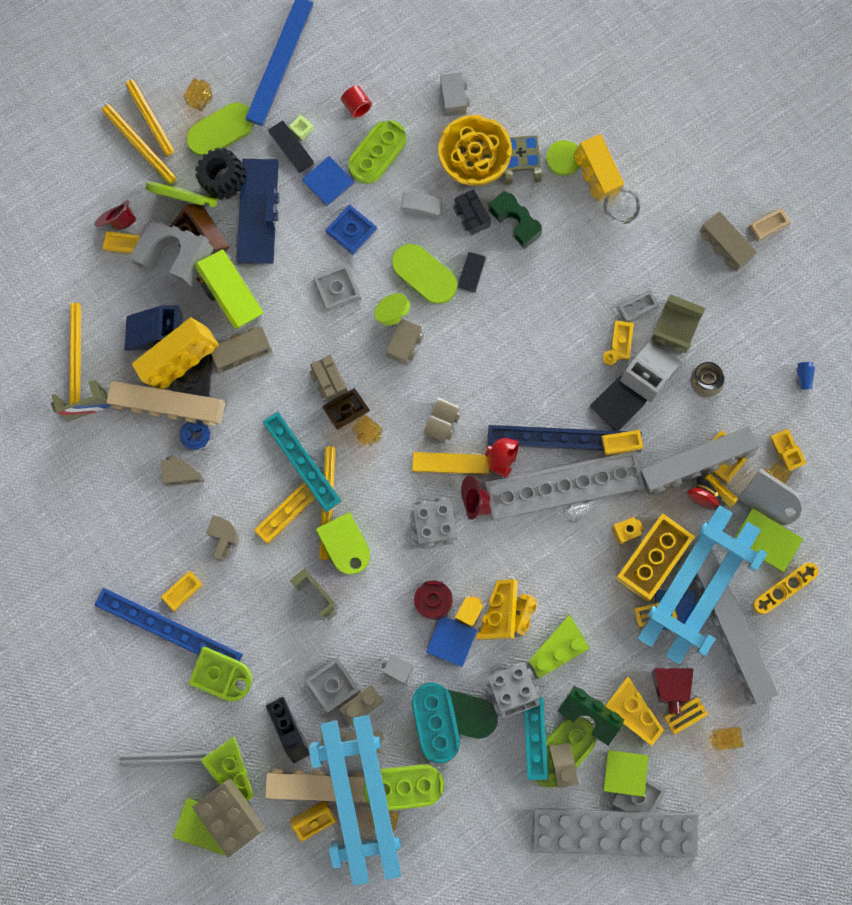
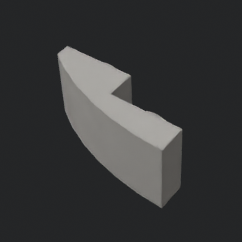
[400,192,442,218]

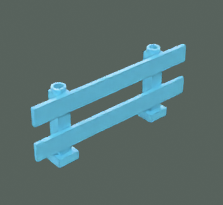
[638,505,768,665]
[309,715,402,886]

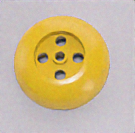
[438,115,512,186]

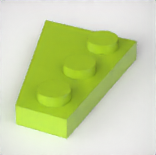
[528,614,590,679]
[201,735,254,801]

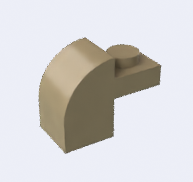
[206,515,239,562]

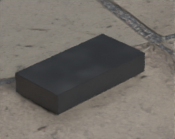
[458,252,486,293]

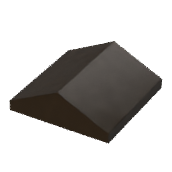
[322,388,370,430]

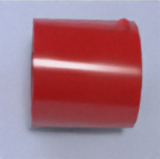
[341,85,372,118]

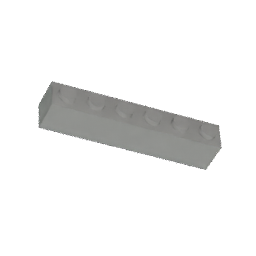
[640,426,759,495]

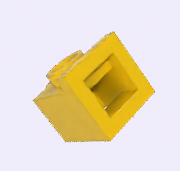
[611,517,644,545]

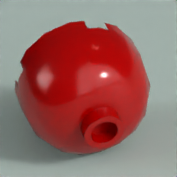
[485,438,519,478]

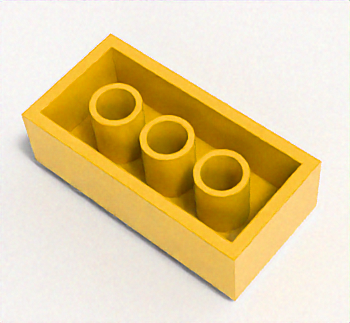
[132,317,219,389]
[615,513,695,602]

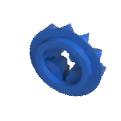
[180,420,210,450]

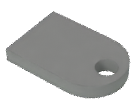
[738,468,803,525]

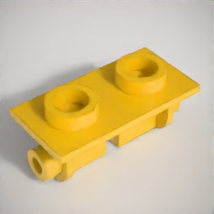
[514,593,537,636]

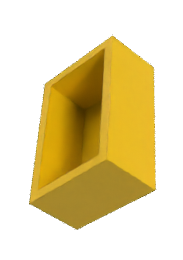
[574,134,625,202]

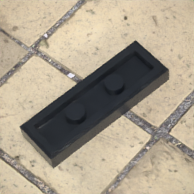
[268,120,314,174]

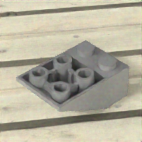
[620,341,682,402]

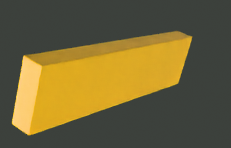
[412,452,489,475]
[254,482,316,545]

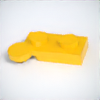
[602,320,634,366]

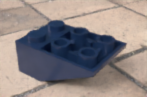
[124,305,183,351]

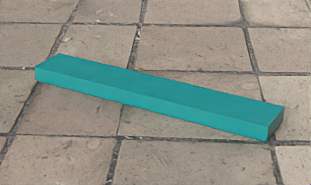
[263,411,342,513]

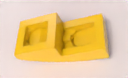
[769,429,807,472]

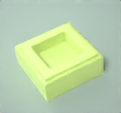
[288,115,314,141]

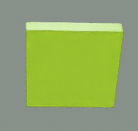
[604,750,649,797]

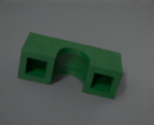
[488,190,542,249]
[558,685,625,746]

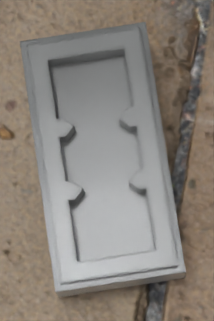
[617,290,659,322]

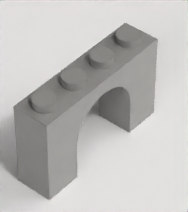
[129,221,214,286]

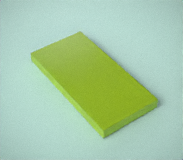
[194,249,264,330]

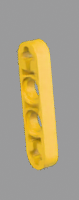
[752,563,819,614]

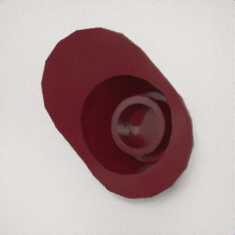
[94,200,136,230]
[461,475,491,520]

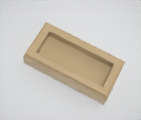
[749,208,791,242]

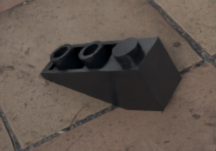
[266,697,310,764]

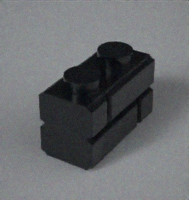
[453,189,491,235]

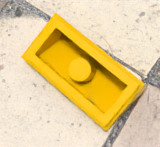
[290,801,337,842]

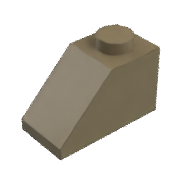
[161,456,205,487]
[549,743,579,788]

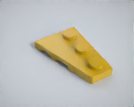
[475,579,518,640]
[605,676,664,746]

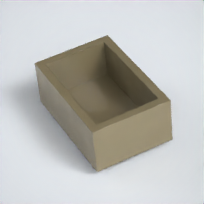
[192,778,266,858]

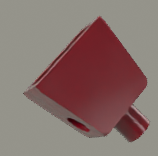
[652,668,693,715]

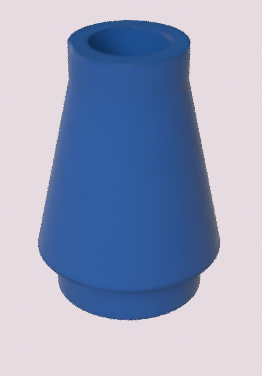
[796,362,815,390]

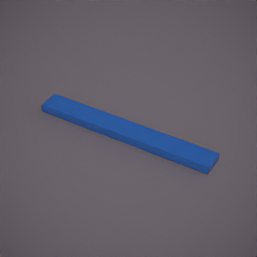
[246,0,313,126]
[94,588,243,662]

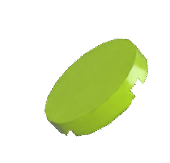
[546,140,580,176]
[374,293,410,326]

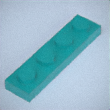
[524,697,548,781]

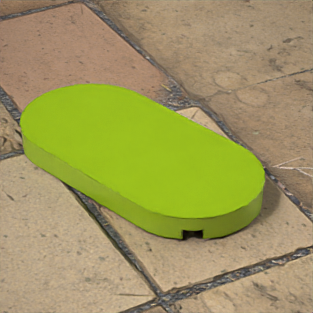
[187,103,254,156]
[349,120,407,184]
[145,182,218,207]
[392,244,457,304]
[535,717,596,788]
[363,764,444,811]

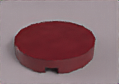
[414,580,453,620]

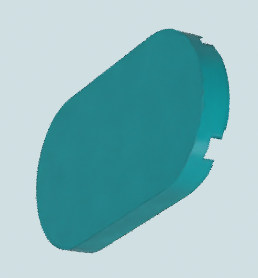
[412,682,460,763]

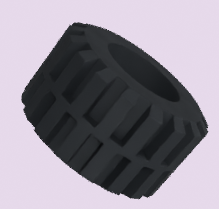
[195,148,247,200]

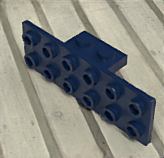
[237,159,280,264]

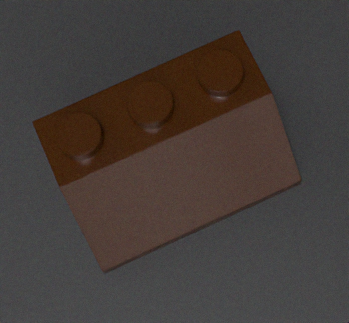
[169,204,230,256]

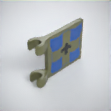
[504,135,542,185]

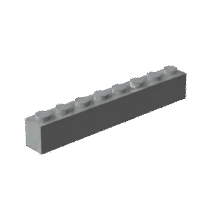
[686,549,779,704]

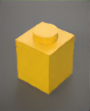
[455,595,484,628]

